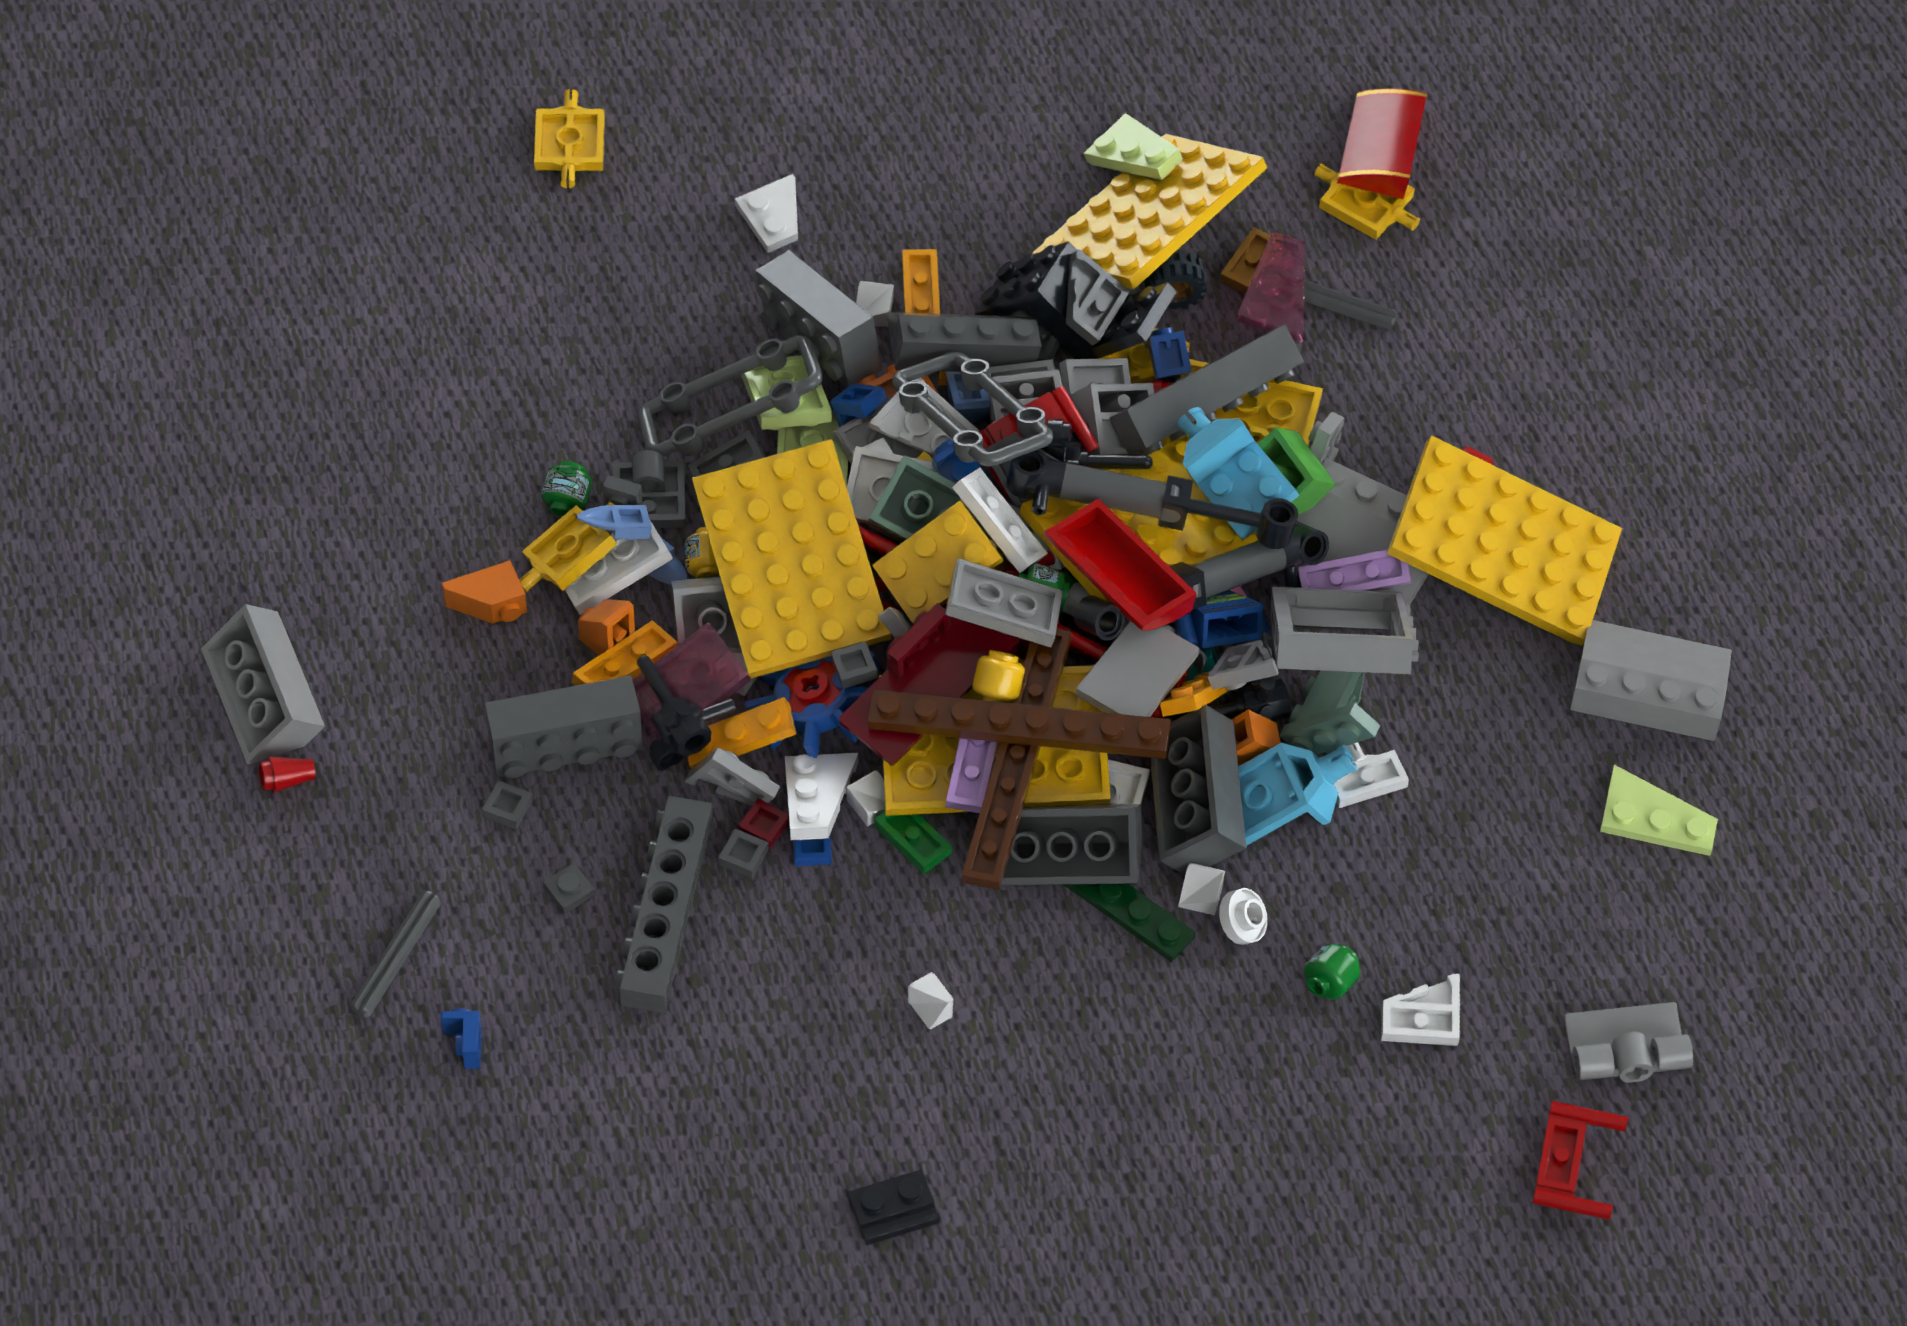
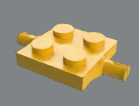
[534,89,605,189]
[1314,163,1420,240]
[519,501,617,593]

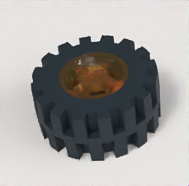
[1143,251,1207,309]

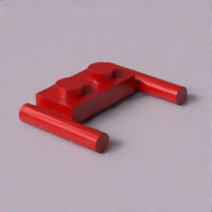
[979,385,1099,499]
[1532,1101,1628,1220]

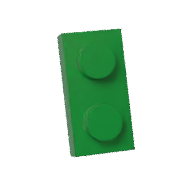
[874,810,952,875]

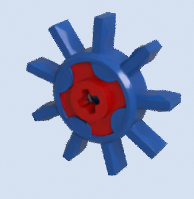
[745,651,880,758]

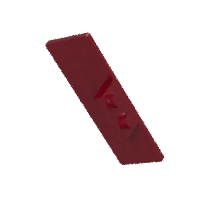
[839,603,1022,765]

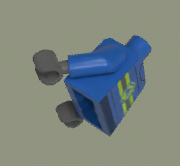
[1175,590,1275,676]

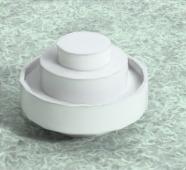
[1219,888,1267,945]

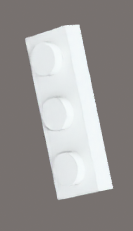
[952,468,1048,573]

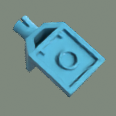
[1178,407,1299,540]
[1238,743,1358,846]

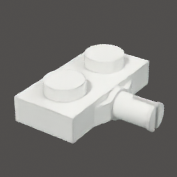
[1334,742,1409,808]

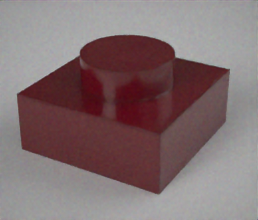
[738,798,789,850]

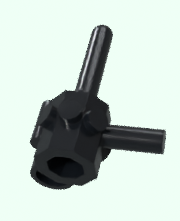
[1041,419,1153,470]
[637,655,736,771]
[1172,677,1291,721]

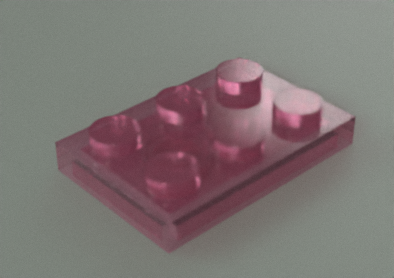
[633,622,752,739]

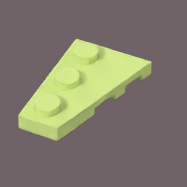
[1084,113,1183,180]
[1600,765,1718,856]

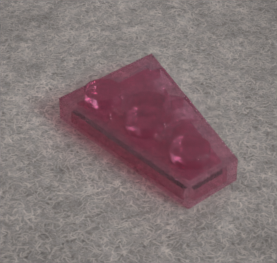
[1237,231,1305,342]

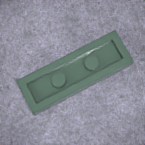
[1279,703,1380,755]

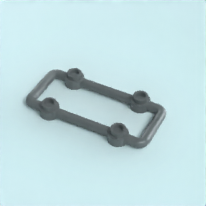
[638,335,822,457]
[892,352,1053,466]

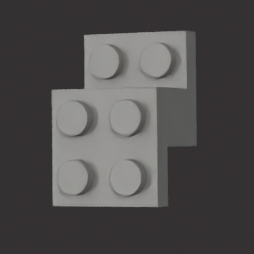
[1059,358,1154,455]
[988,359,1062,424]

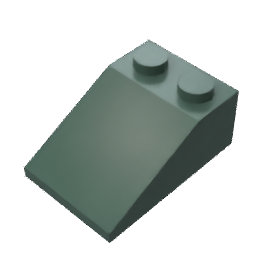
[866,455,986,543]

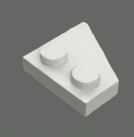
[735,174,798,253]
[1381,974,1460,1046]

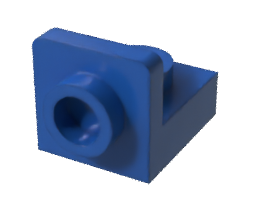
[1144,327,1192,380]
[830,383,887,427]
[932,439,987,483]
[440,1008,482,1069]

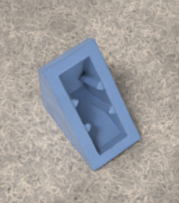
[946,372,990,423]

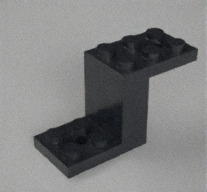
[975,241,1177,359]

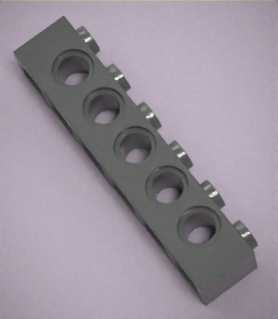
[614,795,713,1013]

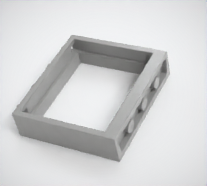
[1270,587,1419,674]

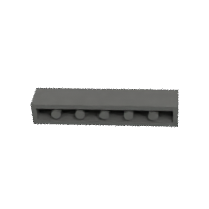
[1109,324,1304,455]

